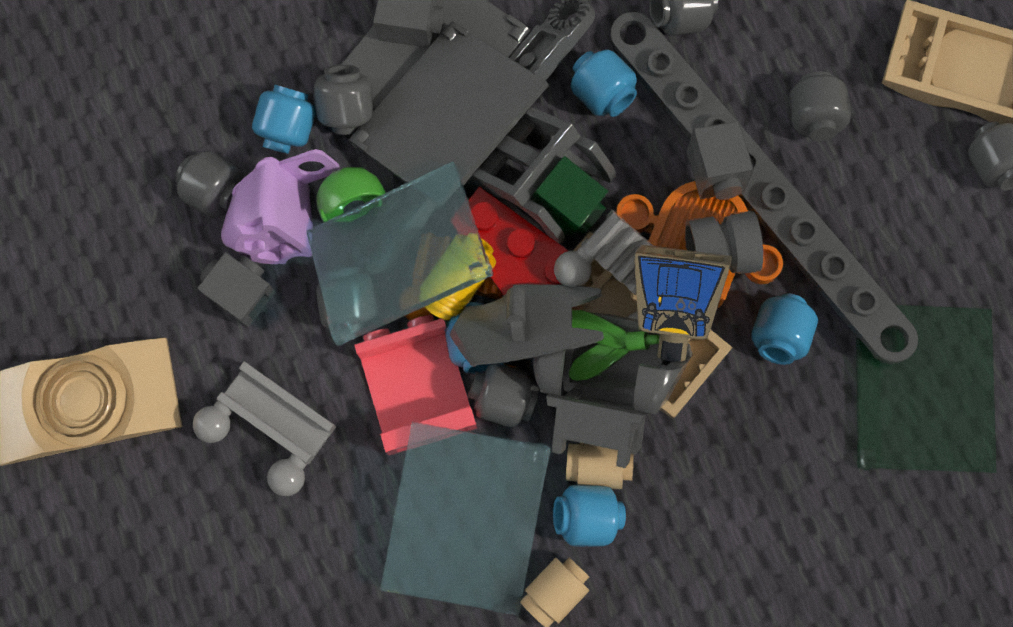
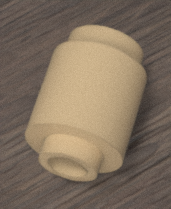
[566,443,634,489]
[520,557,590,627]

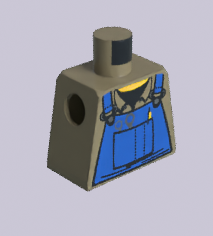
[634,244,732,362]

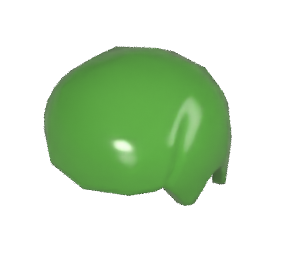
[316,167,387,224]

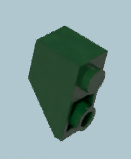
[530,155,608,241]

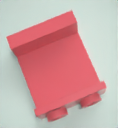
[354,315,477,456]

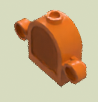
[616,181,783,308]

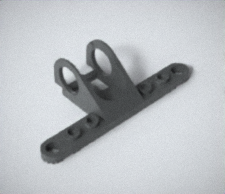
[353,0,616,276]

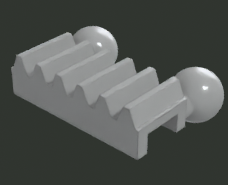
[554,210,653,319]
[193,361,336,496]

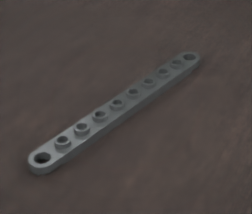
[611,12,918,365]

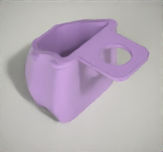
[221,149,340,264]

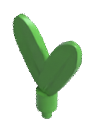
[569,310,659,381]

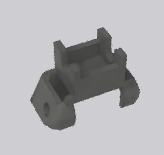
[532,313,693,468]

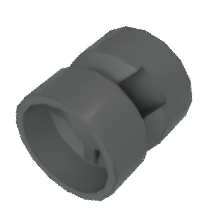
[685,211,763,274]

